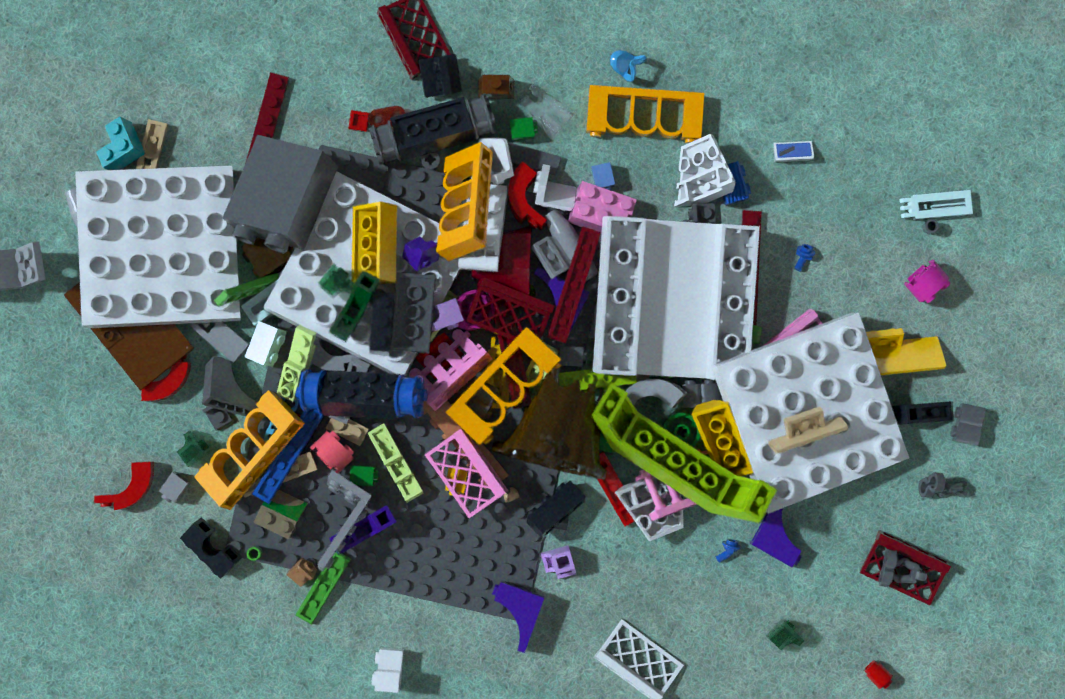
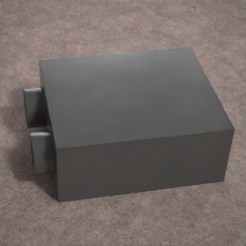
[222,135,338,253]

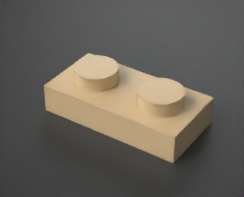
[326,418,369,446]

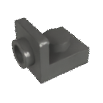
[688,203,716,223]
[202,406,233,430]

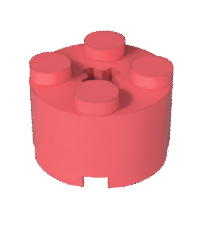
[310,431,354,474]

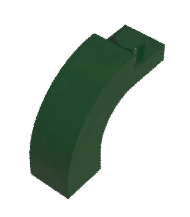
[329,270,380,342]

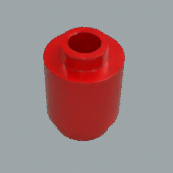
[864,660,893,689]

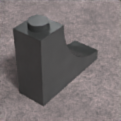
[202,356,258,417]

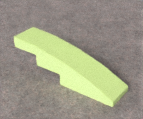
[368,424,424,503]

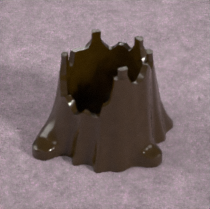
[491,368,607,479]

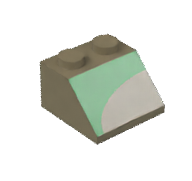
[253,490,308,539]

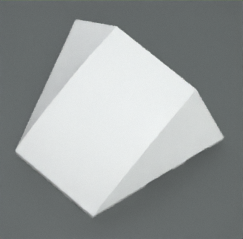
[674,134,736,207]
[615,476,683,541]

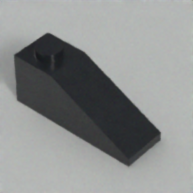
[891,401,952,425]

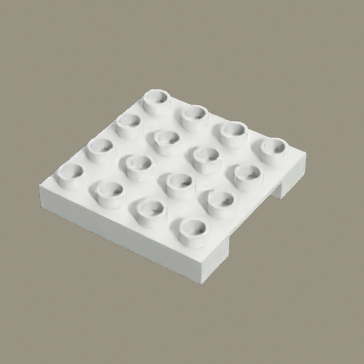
[75,166,241,329]
[264,172,461,376]
[593,216,759,380]
[711,313,909,513]

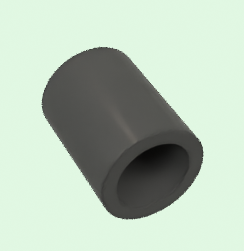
[922,219,939,234]

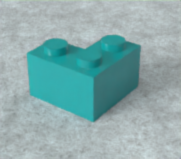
[96,117,145,170]

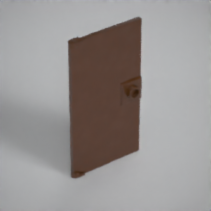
[64,282,194,391]

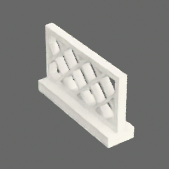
[594,619,684,699]

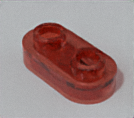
[368,106,405,127]

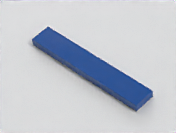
[252,409,324,504]

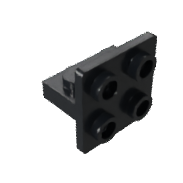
[419,54,462,98]

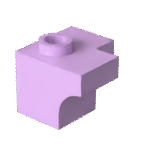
[431,298,463,332]
[541,545,576,579]

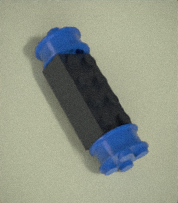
[296,369,428,420]

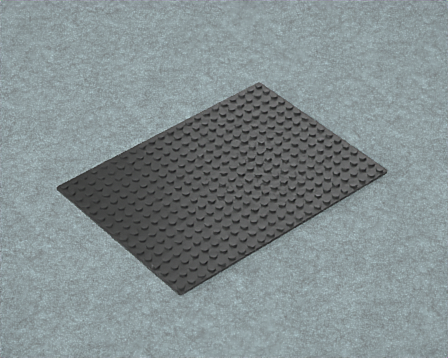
[226,145,602,621]

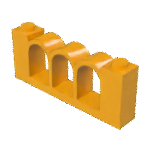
[586,85,704,144]
[436,142,493,261]
[446,327,561,445]
[194,390,305,510]

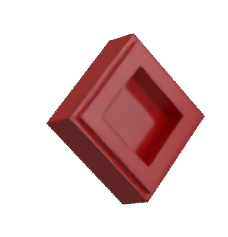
[348,110,370,132]

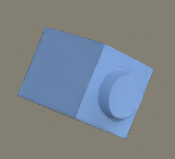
[591,162,615,191]

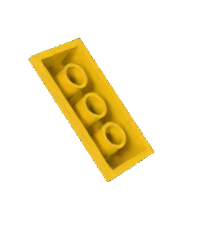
[351,201,397,285]
[692,400,753,476]

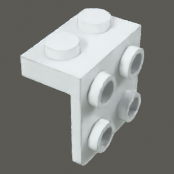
[471,138,514,185]
[533,164,577,211]

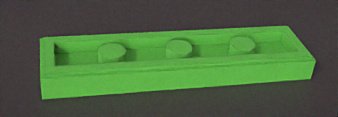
[214,273,279,306]
[296,552,351,625]

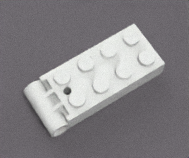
[458,185,508,272]

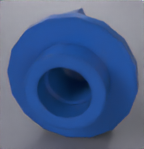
[794,244,816,271]
[715,539,741,563]

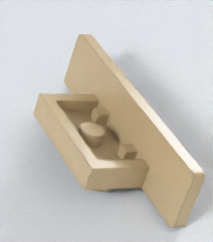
[769,407,848,454]

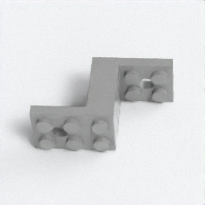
[0,242,46,291]

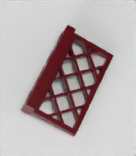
[377,0,451,80]
[465,277,554,341]
[860,530,951,606]

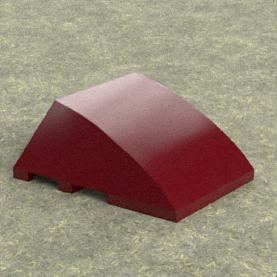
[472,226,532,295]

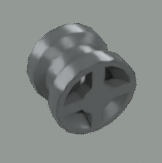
[421,152,440,171]

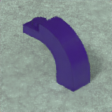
[329,505,396,555]

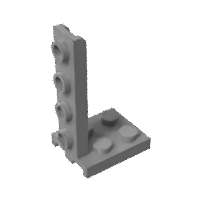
[318,470,372,572]

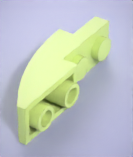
[277,325,316,402]

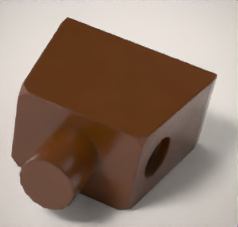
[478,75,515,99]

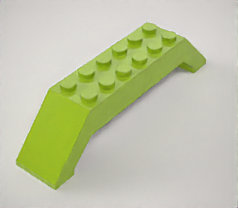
[592,383,777,523]

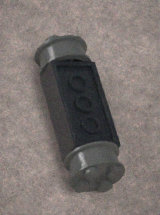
[369,94,497,166]

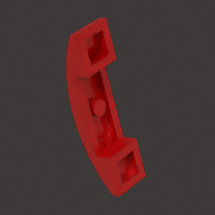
[597,451,634,527]

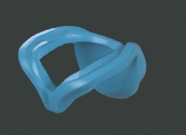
[610,50,647,82]

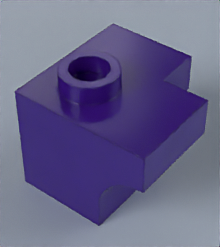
[402,236,440,271]

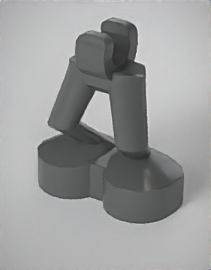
[918,472,968,498]
[878,549,927,587]

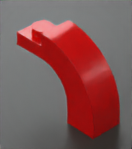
[508,161,547,230]
[141,355,191,401]
[94,461,154,510]

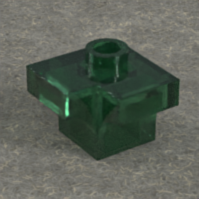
[318,263,354,299]
[177,430,209,467]
[766,619,804,651]

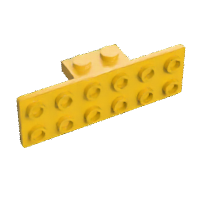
[866,328,946,375]

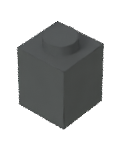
[559,346,587,367]

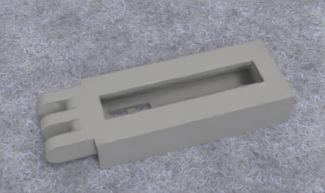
[190,322,250,363]

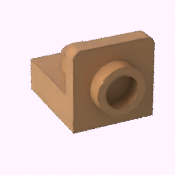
[286,557,317,587]

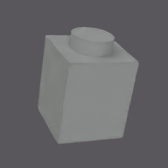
[159,472,191,503]

